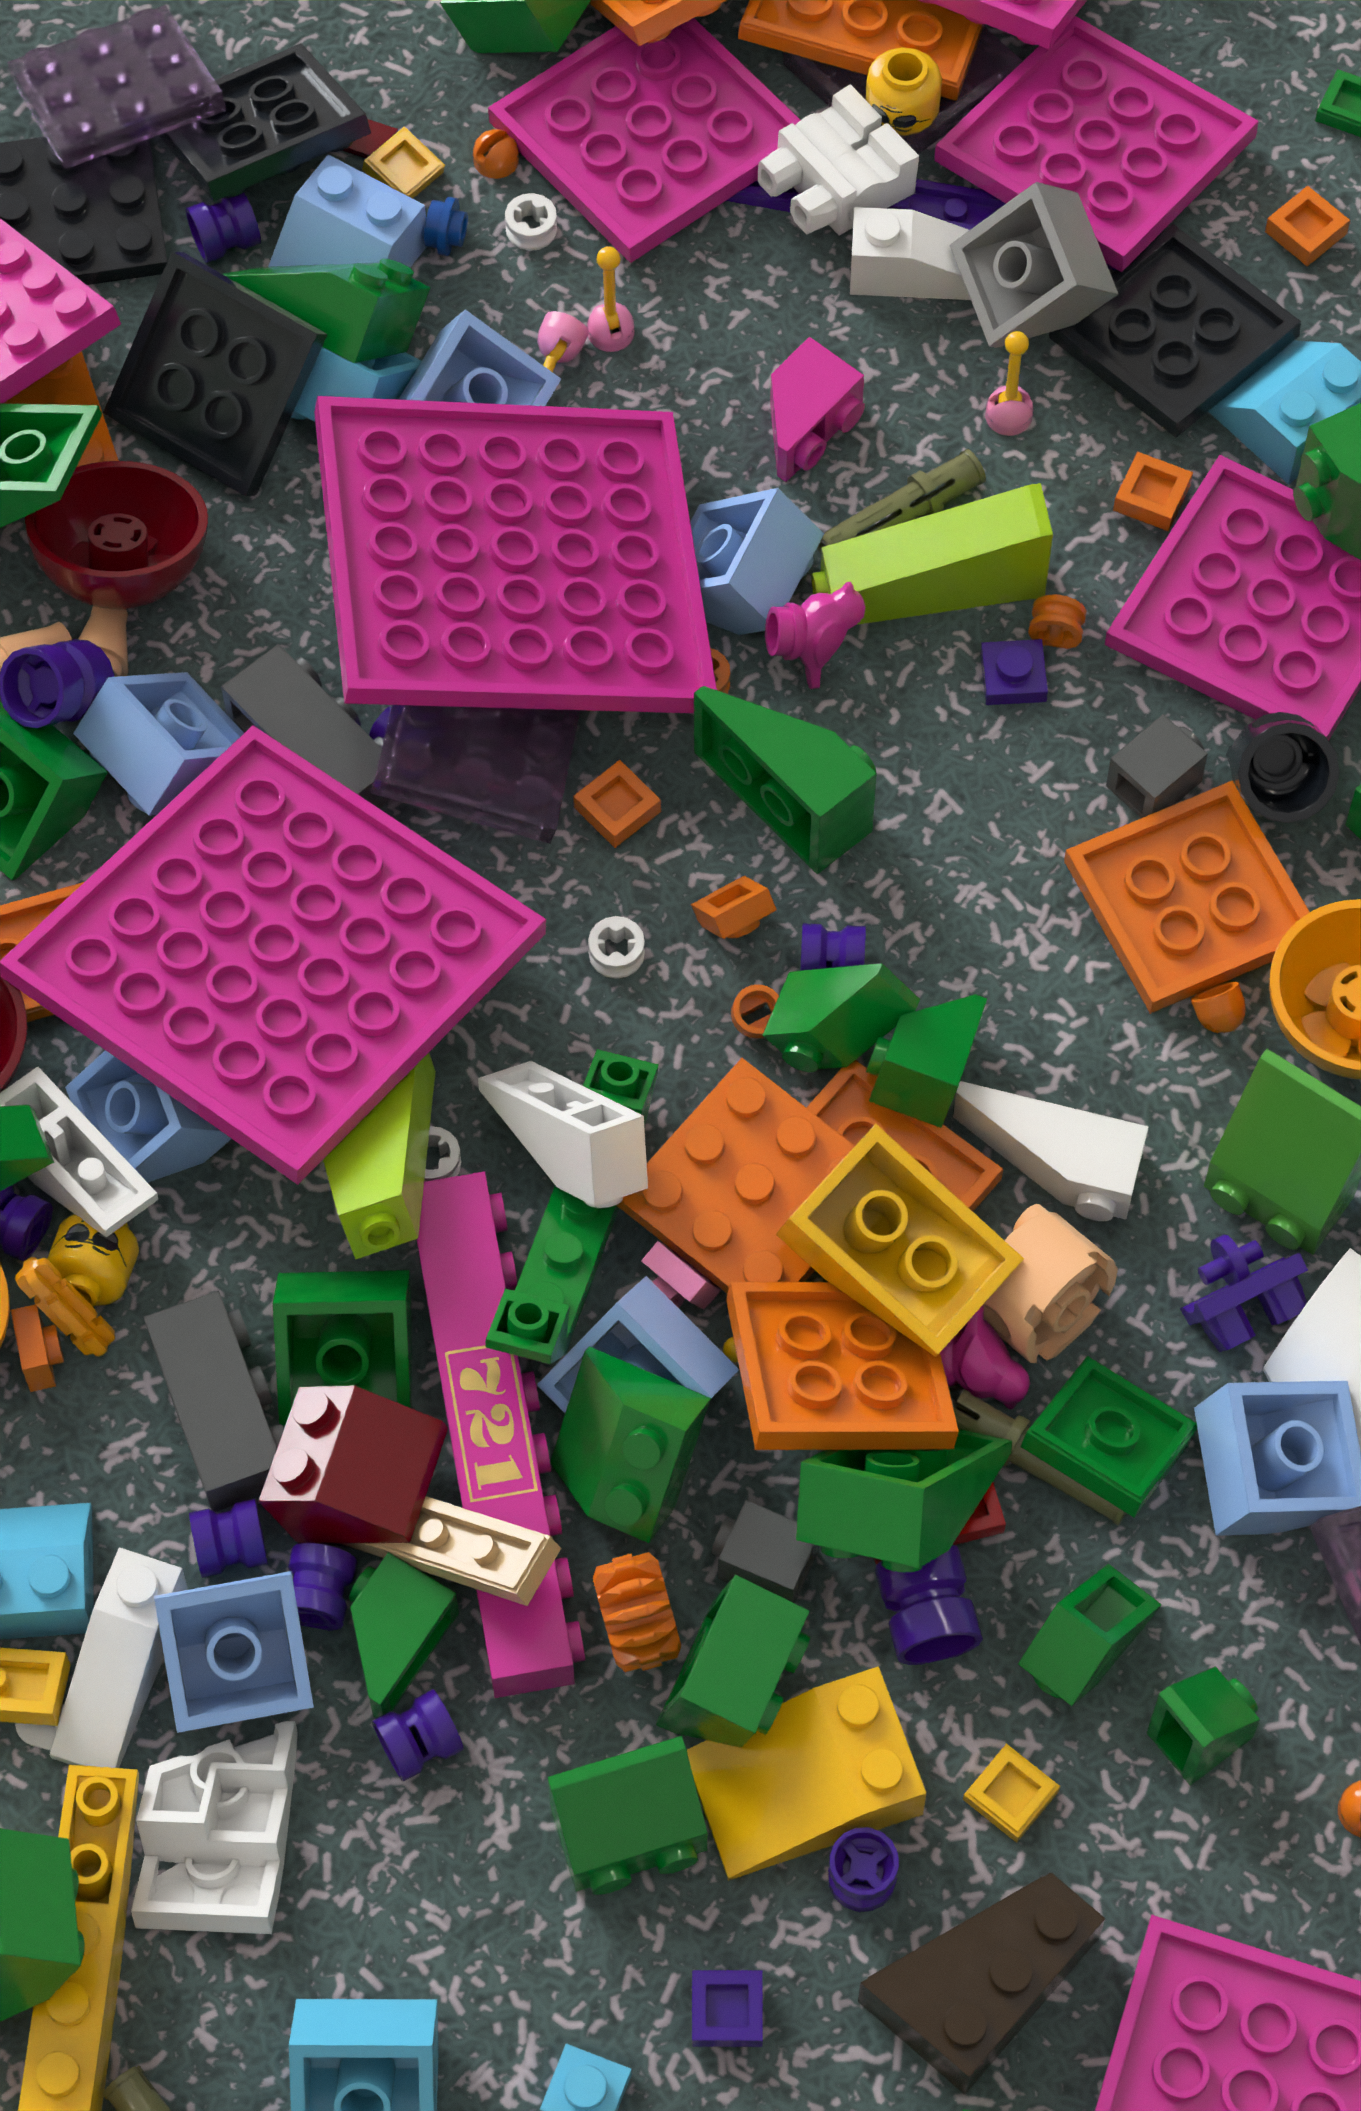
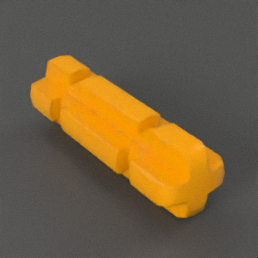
[15,1257,115,1357]

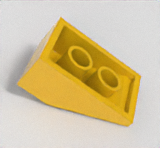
[776,1124,1024,1357]
[687,1666,926,1881]

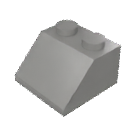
[950,182,1118,348]

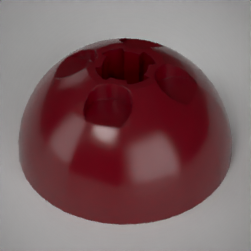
[25,461,208,609]

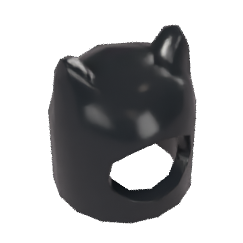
[1226,712,1340,823]

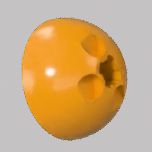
[1269,899,1361,1079]

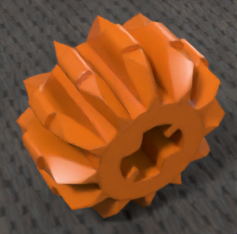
[593,1552,681,1672]

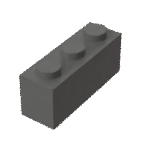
[221,644,401,808]
[144,1290,284,1512]

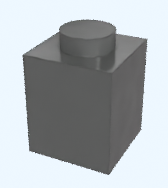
[1106,714,1208,818]
[711,1500,819,1603]

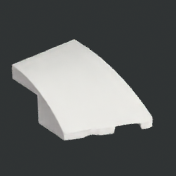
[1263,1248,1361,1451]
[131,1721,298,1934]

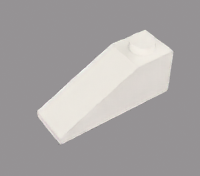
[850,207,971,300]
[478,1061,648,1208]
[0,1067,159,1237]
[953,1081,1149,1221]
[49,1547,188,1768]

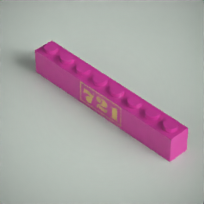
[416,1172,585,1698]

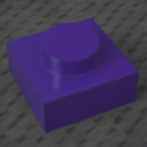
[980,639,1048,705]
[692,1970,763,2047]

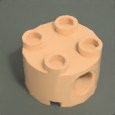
[984,1204,1118,1363]

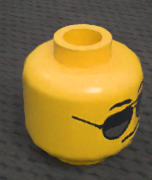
[865,47,942,136]
[47,1214,139,1307]

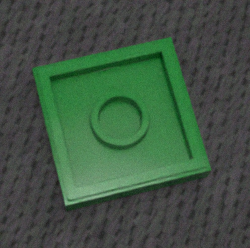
[1020,1356,1198,1518]

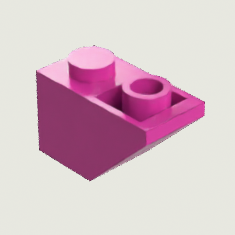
[770,337,865,482]

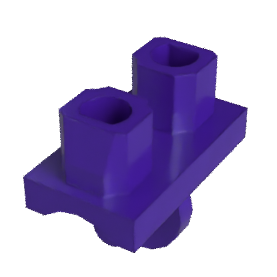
[1180,1234,1308,1352]

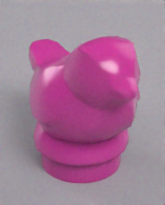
[765,582,866,689]
[940,1304,1030,1409]

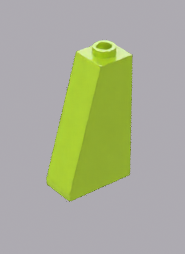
[811,483,1053,625]
[323,1053,436,1260]

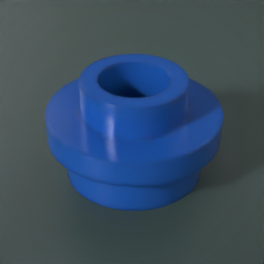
[424,197,468,256]

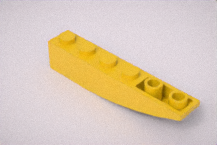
[18,1765,139,2111]

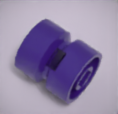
[0,639,115,728]
[875,1545,983,1665]

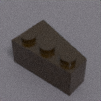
[858,1873,1106,2095]

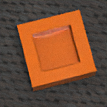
[1265,186,1350,267]
[1113,451,1193,532]
[573,760,661,848]
[691,876,777,939]
[11,1304,64,1392]

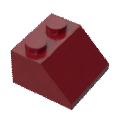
[259,1386,448,1544]

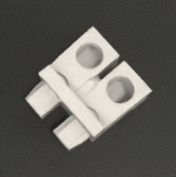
[758,84,919,236]

